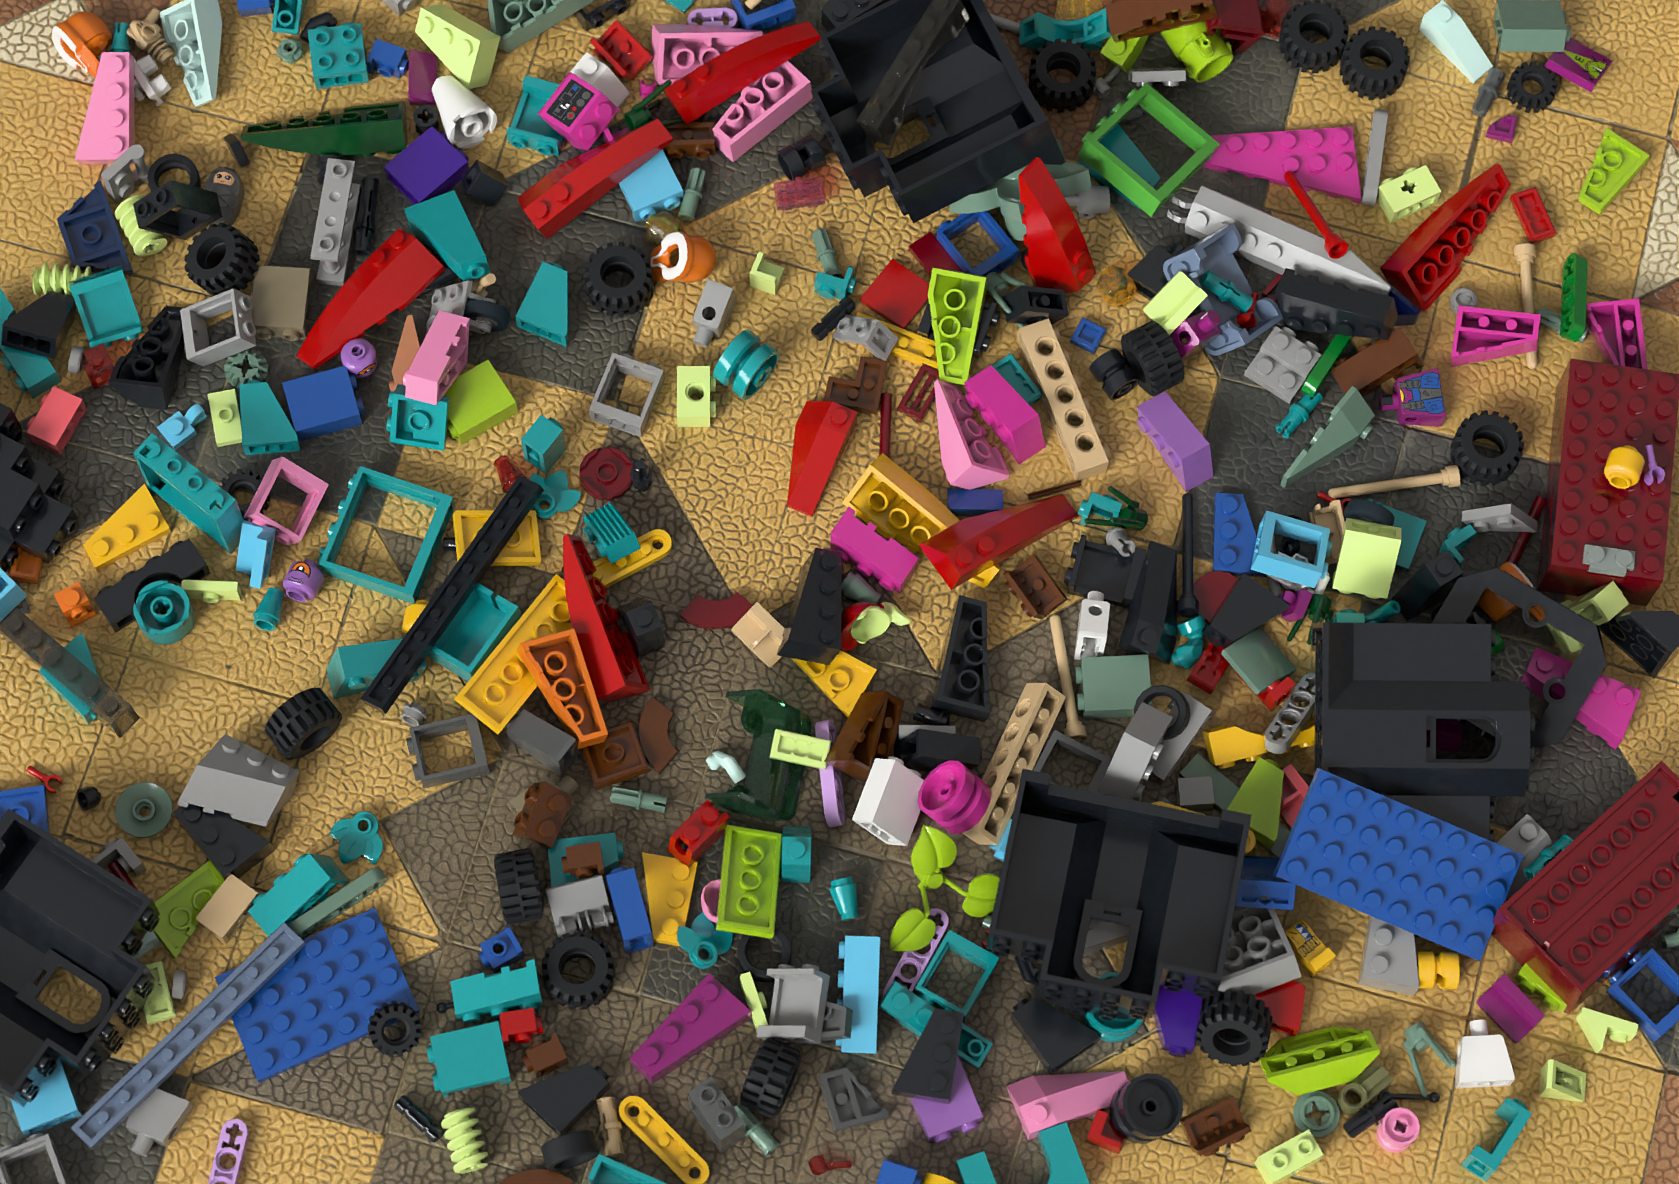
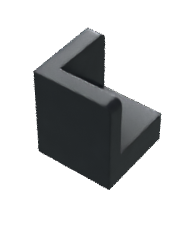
[462,160,508,206]

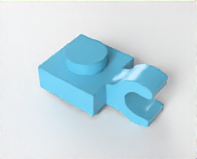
[157,403,208,451]

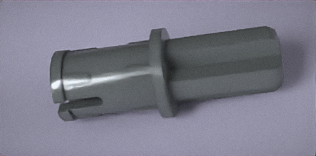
[1472,68,1505,117]

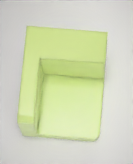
[750,251,785,295]

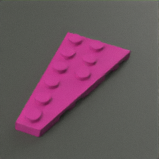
[1194,127,1362,203]

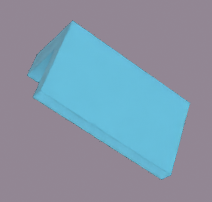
[236,520,276,589]

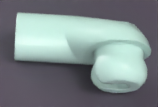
[706,751,746,783]

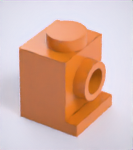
[53,582,97,628]

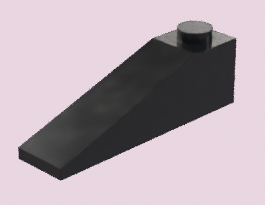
[109,306,185,410]
[1118,541,1177,665]

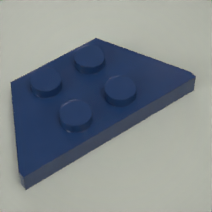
[57,181,134,275]

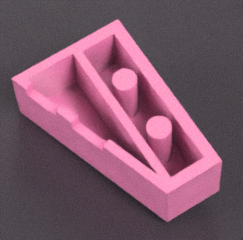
[403,310,470,405]

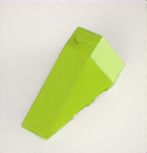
[928,268,989,385]

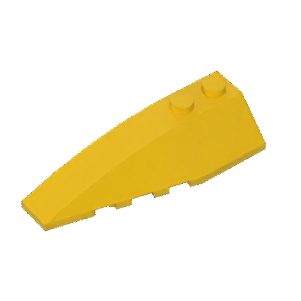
[842,453,1001,589]

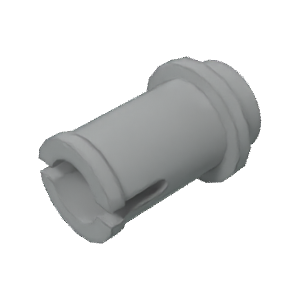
[1106,527,1135,557]

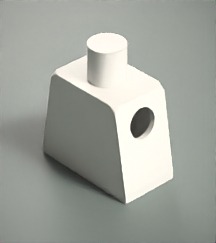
[1074,591,1110,660]
[1455,1020,1515,1088]

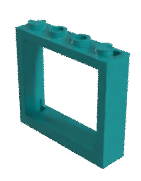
[133,433,244,555]
[317,466,455,604]

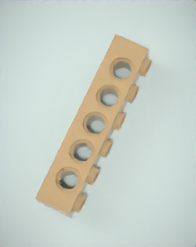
[1017,318,1111,481]
[962,683,1066,845]

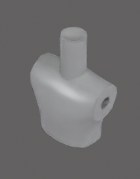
[1064,183,1110,219]

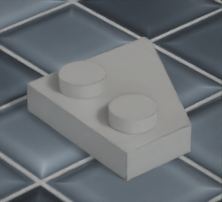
[1462,504,1537,532]

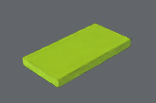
[716,825,783,939]

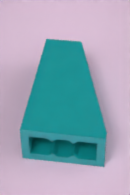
[404,190,490,281]

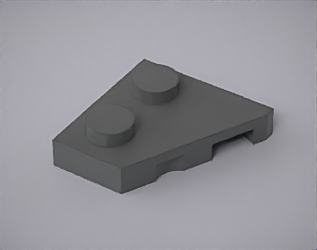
[818,1068,889,1132]

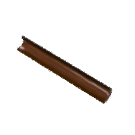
[1028,480,1082,500]

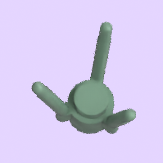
[987,272,1030,328]
[1402,1022,1456,1098]

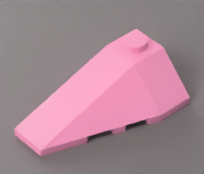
[651,24,763,85]
[934,379,1010,490]
[1006,1071,1129,1140]

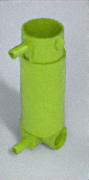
[1160,22,1234,82]

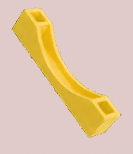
[1202,719,1315,769]

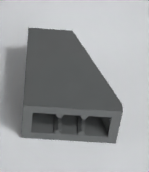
[506,709,579,778]

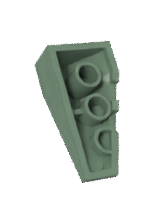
[1280,386,1375,488]

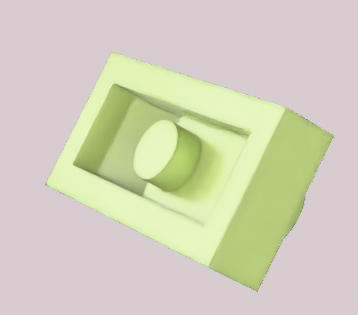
[1576,1007,1639,1054]

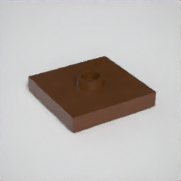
[582,720,650,790]

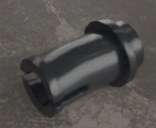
[913,703,951,726]

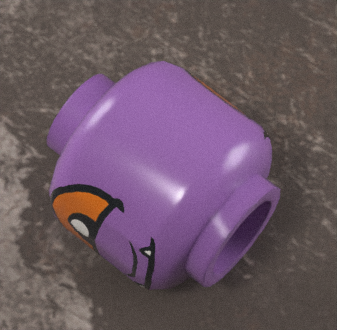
[341,339,378,378]
[283,559,324,603]

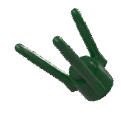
[624,80,684,131]
[1084,486,1148,531]
[1287,594,1334,645]

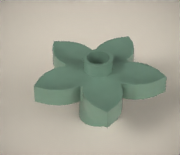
[949,140,1092,241]

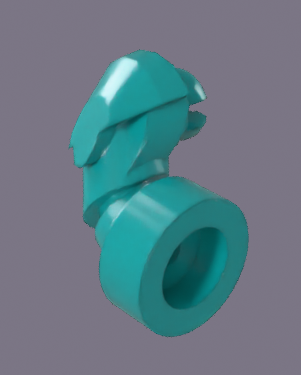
[1171,614,1206,669]

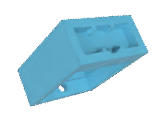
[1251,510,1332,588]

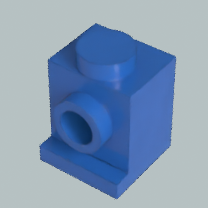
[366,39,409,79]
[478,926,525,974]

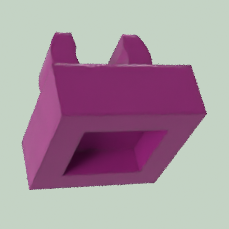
[1277,589,1313,622]

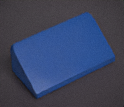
[947,488,1003,516]

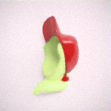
[841,602,912,651]

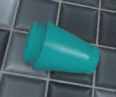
[253,588,284,631]
[829,877,859,920]

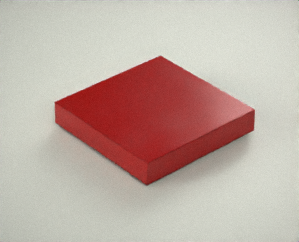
[860,259,930,329]

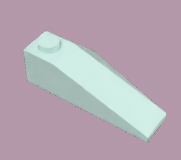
[160,0,222,107]

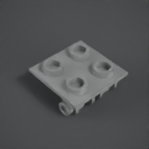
[546,874,614,937]

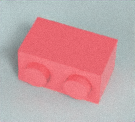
[27,386,87,456]

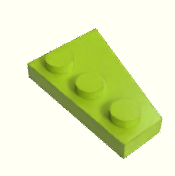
[1578,128,1650,215]
[153,860,225,959]

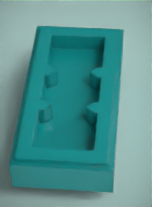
[992,353,1043,406]

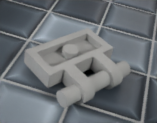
[1128,66,1186,87]

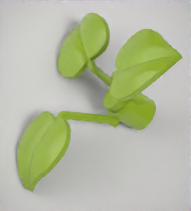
[889,825,1000,951]

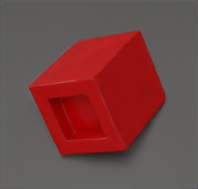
[1086,1109,1124,1154]

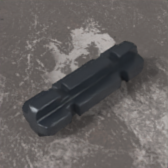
[811,296,856,341]
[394,1095,444,1143]

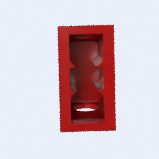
[1255,979,1306,1036]

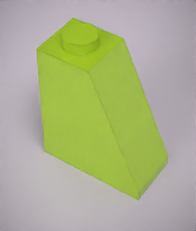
[1227,757,1284,849]

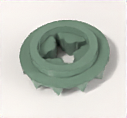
[224,348,268,389]
[1293,1091,1340,1138]

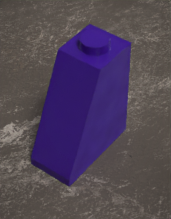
[1153,985,1202,1057]

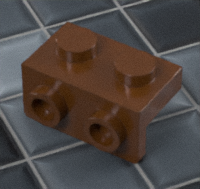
[663,122,715,159]
[1003,555,1067,619]
[513,782,573,849]
[1180,1094,1251,1156]

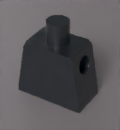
[1125,243,1185,300]

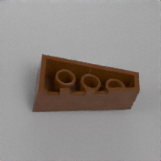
[1105,0,1219,43]

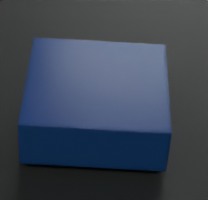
[1070,317,1107,354]

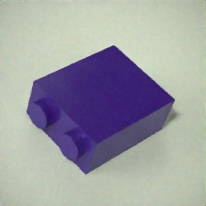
[384,126,469,205]

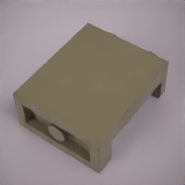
[251,265,313,341]

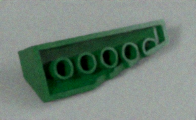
[241,101,408,157]

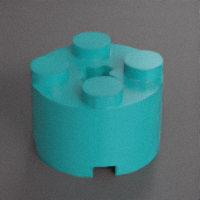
[133,581,194,645]

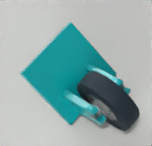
[1344,499,1427,571]

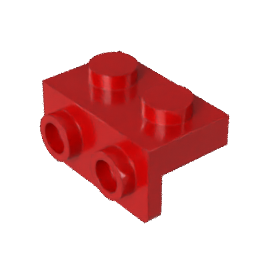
[590,20,654,80]

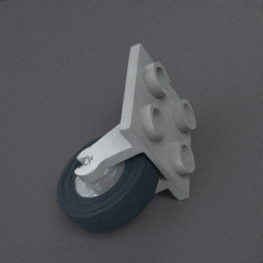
[425,280,510,337]

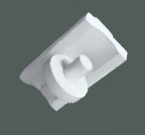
[134,55,171,107]

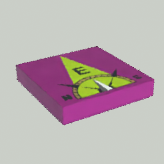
[1545,38,1612,92]

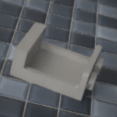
[756,964,830,1044]

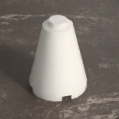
[432,75,497,149]

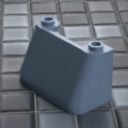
[1163,223,1283,356]

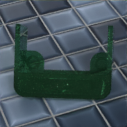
[705,689,812,821]

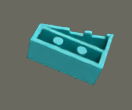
[1078,115,1161,211]

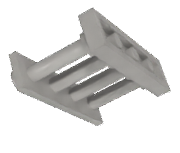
[310,158,361,286]

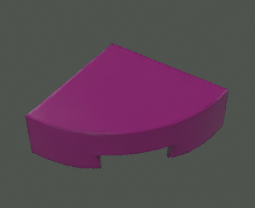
[1485,115,1518,143]

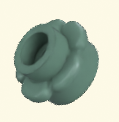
[276,38,303,64]

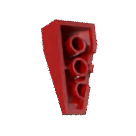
[787,401,857,517]

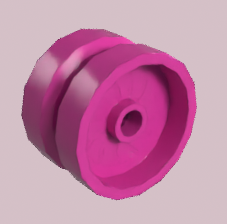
[917,760,991,834]

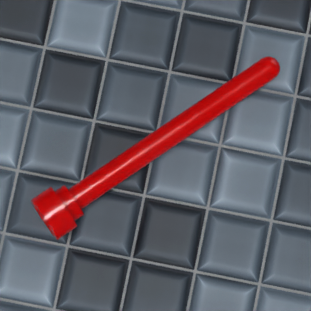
[1284,171,1349,259]

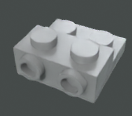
[1244,326,1321,404]

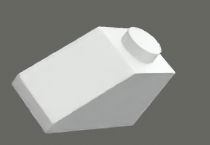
[570,52,630,108]

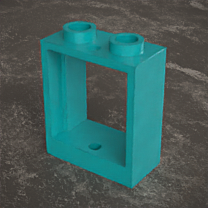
[914,930,999,1022]

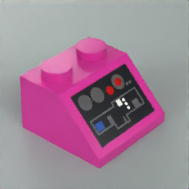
[538,72,619,151]

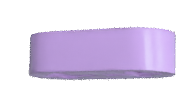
[687,8,738,28]

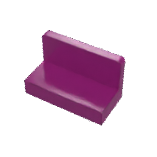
[1476,973,1545,1043]

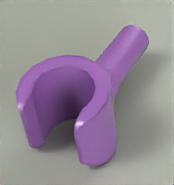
[1644,444,1665,486]

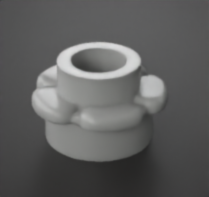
[400,702,428,727]

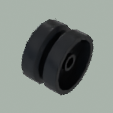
[1110,1074,1183,1144]

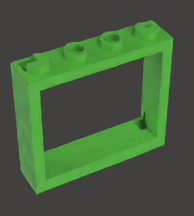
[1077,83,1220,217]

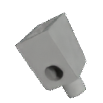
[692,279,737,348]
[126,1088,194,1157]

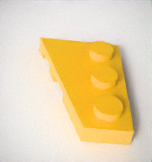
[83,483,171,571]
[791,651,877,718]
[642,852,698,946]

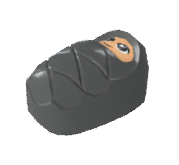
[204,167,244,225]

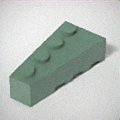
[487,0,595,53]

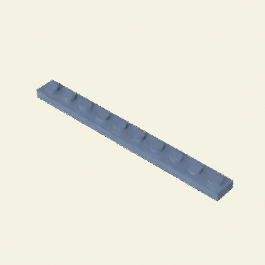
[71,923,305,1150]

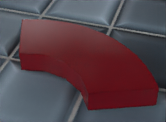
[679,592,753,630]

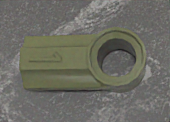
[1336,1062,1393,1115]

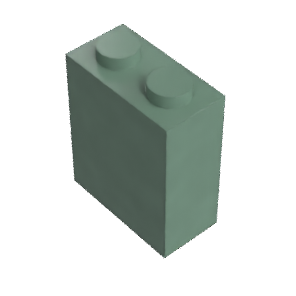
[1493,0,1570,52]
[1075,655,1152,719]

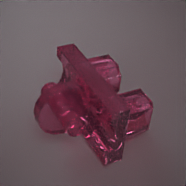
[773,176,825,211]

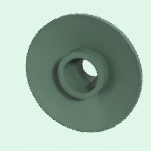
[115,782,173,838]

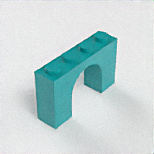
[956,1122,1090,1184]

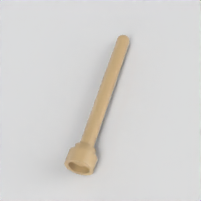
[1514,243,1538,369]
[1328,465,1460,499]
[1049,614,1087,742]

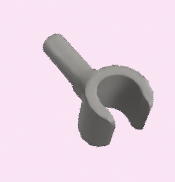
[1093,66,1120,99]

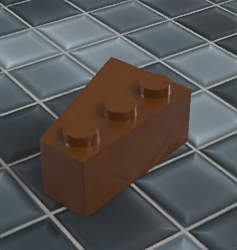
[1330,327,1424,397]
[824,691,905,782]

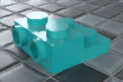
[386,384,450,451]

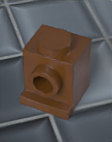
[561,842,605,879]
[522,1032,569,1078]

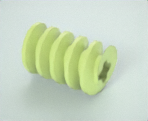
[115,195,167,257]
[33,262,92,297]
[441,1108,488,1174]

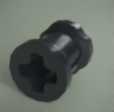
[413,105,440,136]

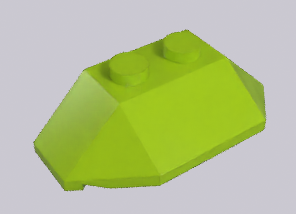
[1259,1026,1380,1095]

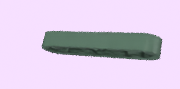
[288,867,388,939]

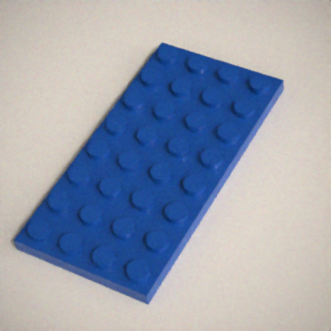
[1273,768,1524,961]

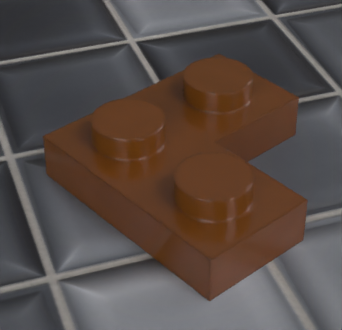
[824,356,887,415]

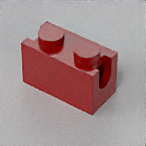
[667,799,730,868]

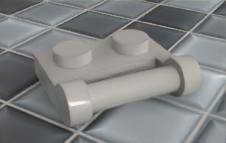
[101,144,150,203]

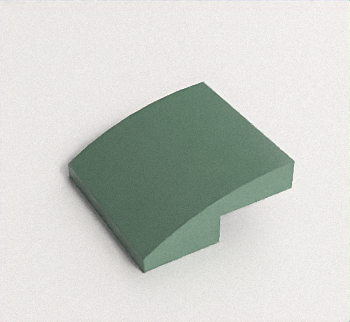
[1221,628,1297,695]

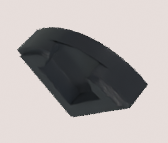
[223,133,249,168]

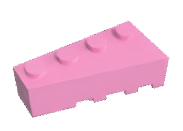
[75,52,134,164]
[713,61,813,162]

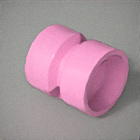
[1376,1108,1420,1153]

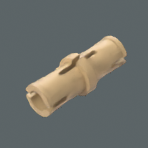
[596,1097,625,1158]

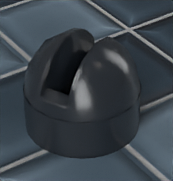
[76,786,101,811]

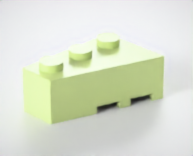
[415,4,500,89]

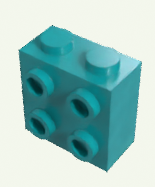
[308,22,369,89]

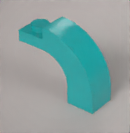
[1020,8,1111,51]

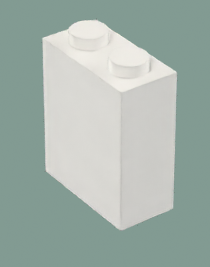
[852,756,924,846]

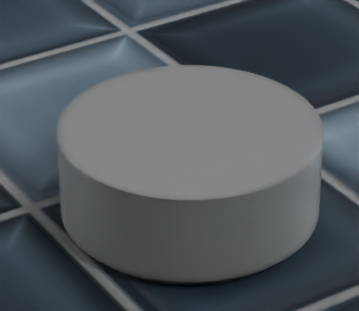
[1449,288,1477,315]
[68,345,85,374]
[172,970,187,999]

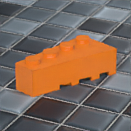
[517,628,608,749]

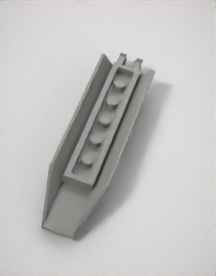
[1167,185,1391,296]

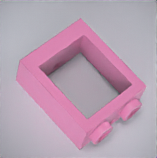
[244,457,329,545]

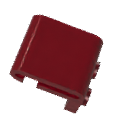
[1205,0,1264,54]

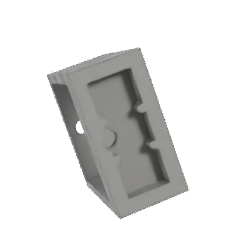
[180,288,256,367]
[589,353,665,437]
[0,1133,69,1184]

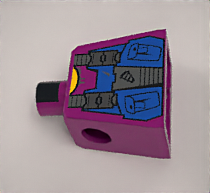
[1379,368,1446,427]

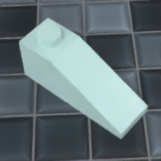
[1419,0,1493,84]

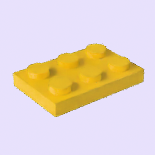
[453,510,541,566]

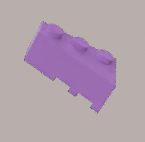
[1137,391,1214,492]

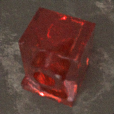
[1260,0,1292,39]
[82,343,114,389]

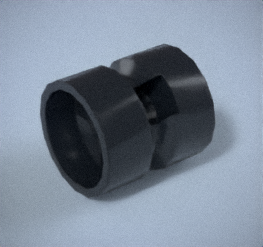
[776,135,826,183]
[1089,349,1139,400]

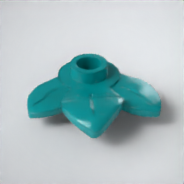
[529,470,581,519]
[330,811,383,864]
[677,913,733,969]

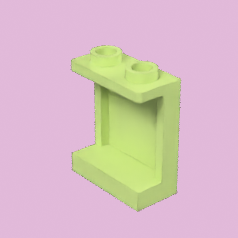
[1332,518,1401,599]

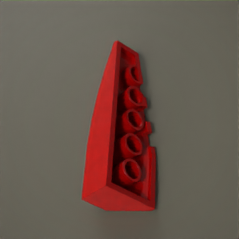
[664,21,821,125]
[517,119,674,239]
[1018,157,1096,294]
[1380,164,1511,312]
[296,228,445,370]
[919,494,1079,590]
[563,534,650,702]

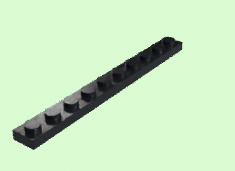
[361,476,544,714]

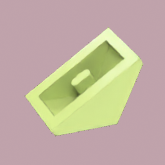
[1539,1059,1586,1102]

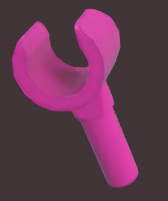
[640,79,656,107]

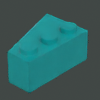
[326,638,426,699]
[248,853,350,937]
[450,959,543,1023]

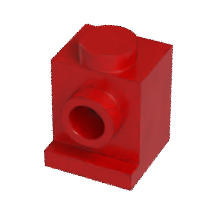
[499,1008,543,1048]

